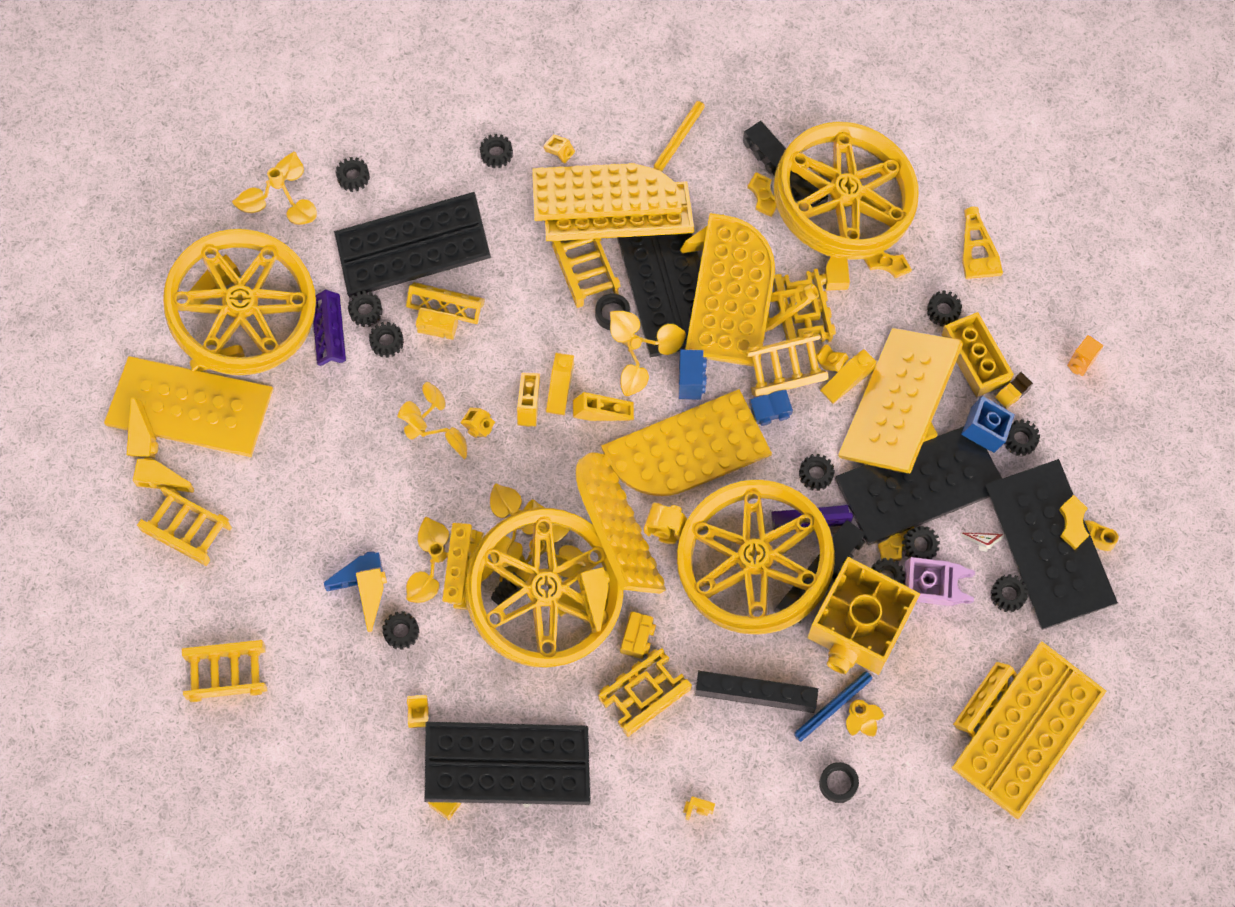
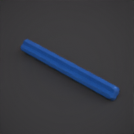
[794,671,873,742]

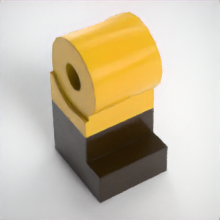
[995,372,1033,409]

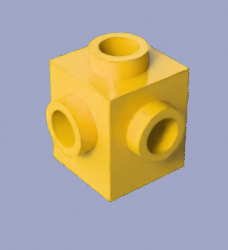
[460,407,495,438]

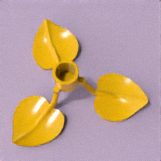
[232,151,317,225]
[610,311,686,396]
[397,382,467,460]
[490,483,570,568]
[499,499,585,582]
[406,517,494,603]

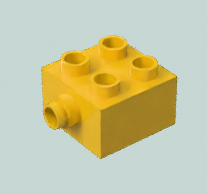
[807,557,920,675]

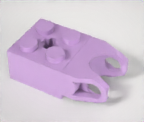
[904,557,975,606]

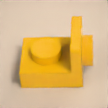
[543,134,575,163]
[816,344,849,372]
[683,796,716,820]

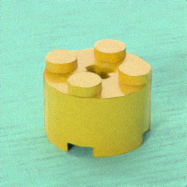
[643,502,687,544]

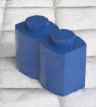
[749,390,793,426]

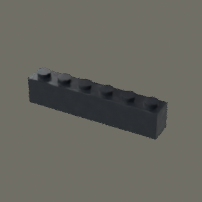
[743,120,829,208]
[775,520,866,627]
[695,670,819,713]

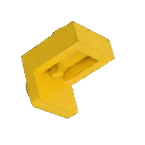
[407,695,429,728]

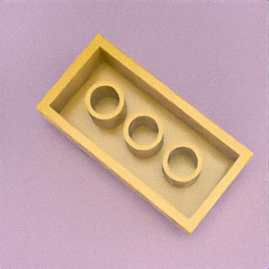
[941,312,1014,398]

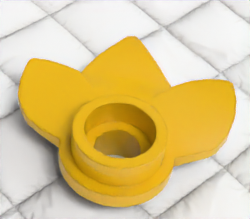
[846,699,884,737]

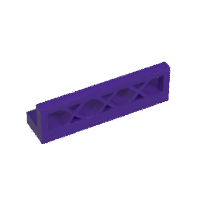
[313,289,346,366]
[771,505,853,530]

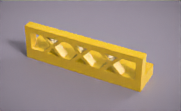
[406,282,485,324]
[953,662,1017,738]

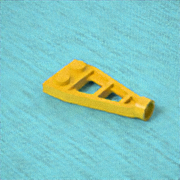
[962,206,1003,279]
[765,284,819,332]

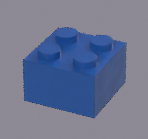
[679,350,707,400]
[961,396,1015,453]

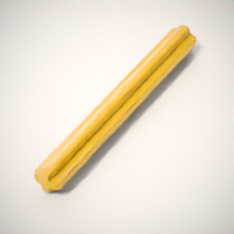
[654,101,704,172]

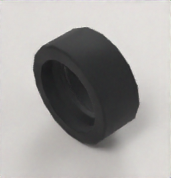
[595,293,630,330]
[819,762,859,803]

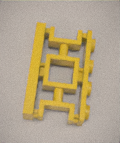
[773,269,836,347]
[442,523,484,610]
[598,648,692,737]

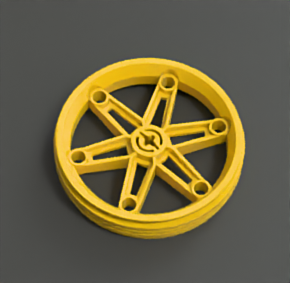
[774,122,919,259]
[163,229,316,375]
[677,480,835,634]
[465,508,623,668]

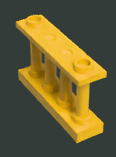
[552,238,621,308]
[743,331,829,397]
[137,487,232,566]
[182,640,267,702]

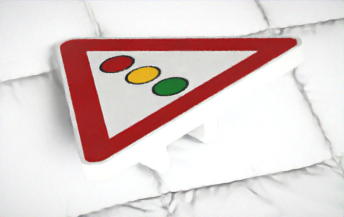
[961,532,1004,552]

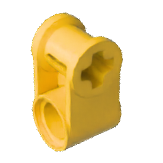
[1085,520,1119,551]

